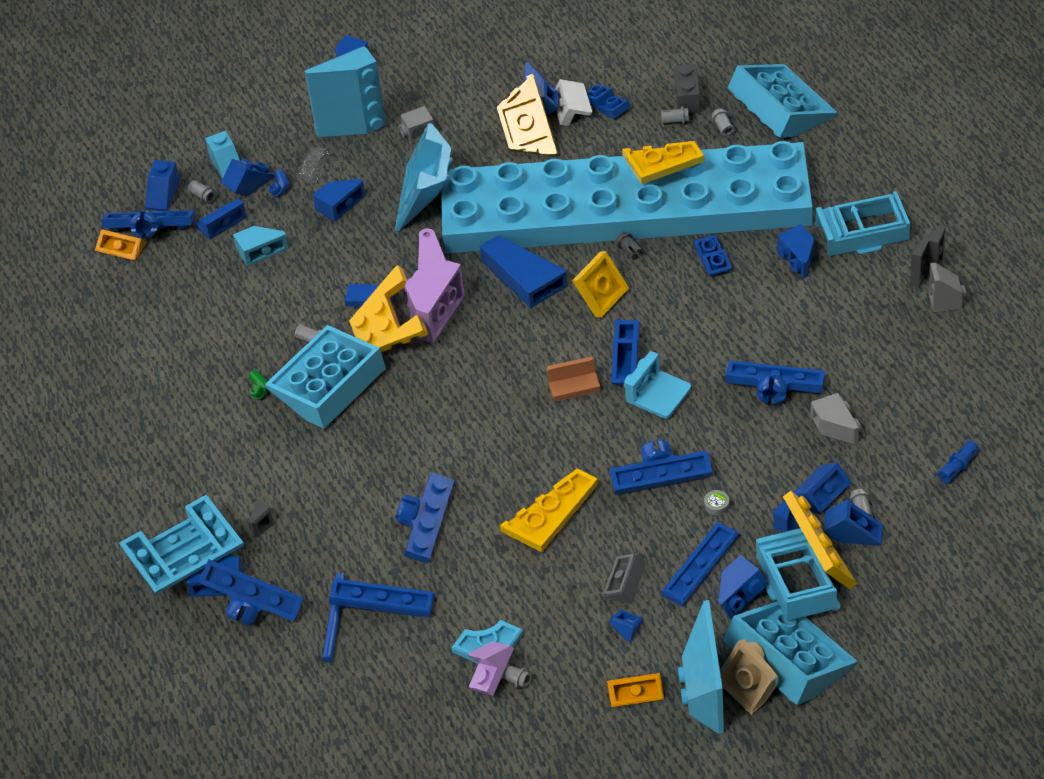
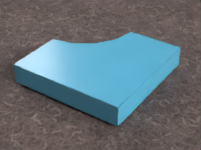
[452,620,523,664]

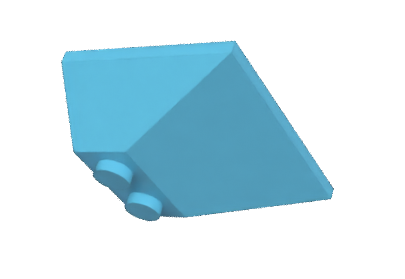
[395,123,453,231]
[119,495,244,595]
[678,600,724,734]

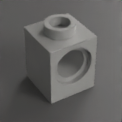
[399,106,434,143]

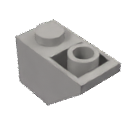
[811,393,861,444]

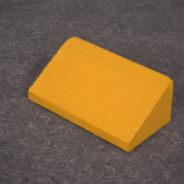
[95,229,147,261]
[607,673,664,707]

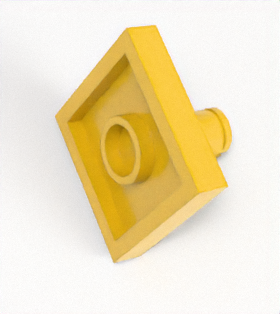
[572,251,629,318]

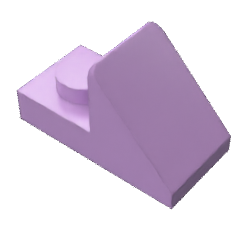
[468,641,514,696]

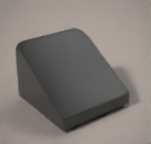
[250,499,273,537]

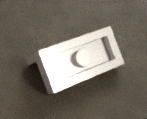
[555,79,592,126]

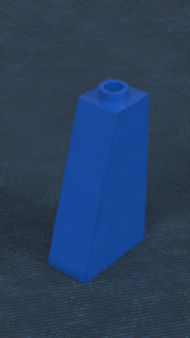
[480,235,568,309]

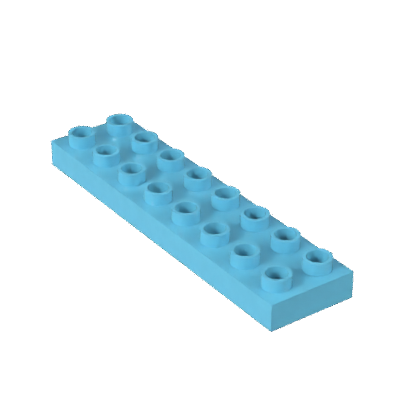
[442,141,812,253]

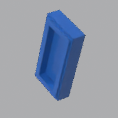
[345,284,394,307]

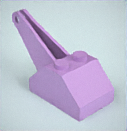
[405,228,465,344]

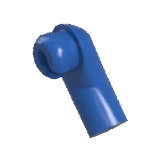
[268,169,290,197]

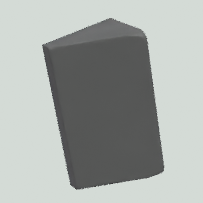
[602,553,646,604]

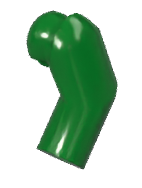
[248,370,268,400]

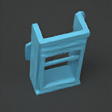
[815,191,910,256]
[756,528,840,621]

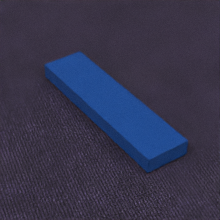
[662,522,739,607]
[329,578,434,617]

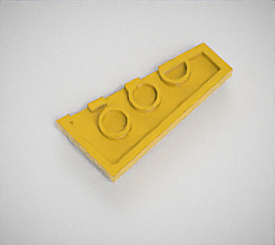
[500,468,598,553]
[783,491,858,589]

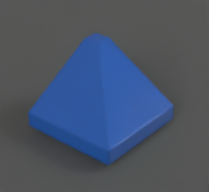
[609,610,644,642]

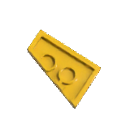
[622,141,704,184]

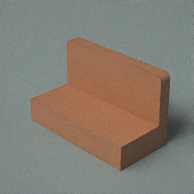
[546,357,601,402]

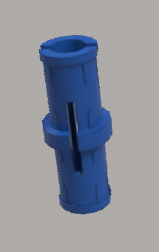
[937,440,980,484]

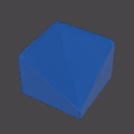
[773,501,800,533]

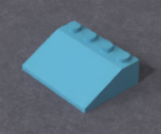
[305,46,387,137]
[728,64,838,138]
[265,325,386,429]
[723,601,858,705]

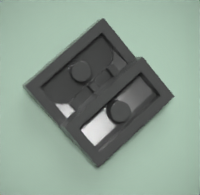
[910,225,946,288]

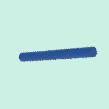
[322,573,346,662]

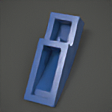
[611,320,640,385]

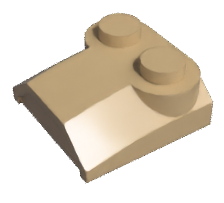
[720,639,778,715]

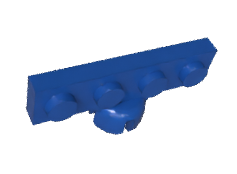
[101,210,195,239]
[725,360,825,405]
[610,439,713,495]
[395,472,454,563]
[199,559,304,625]

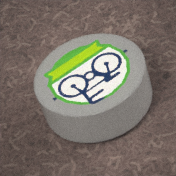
[704,490,729,515]

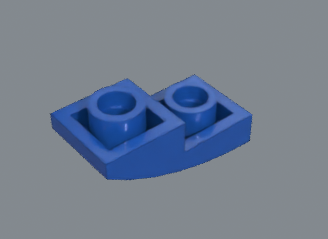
[586,84,631,119]
[693,234,732,277]

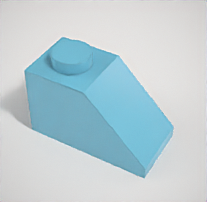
[205,131,240,179]
[233,226,289,266]

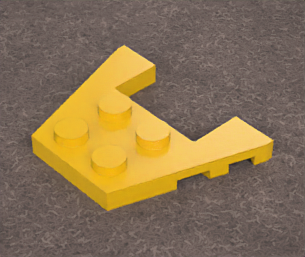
[349,265,428,352]

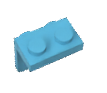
[624,351,691,419]

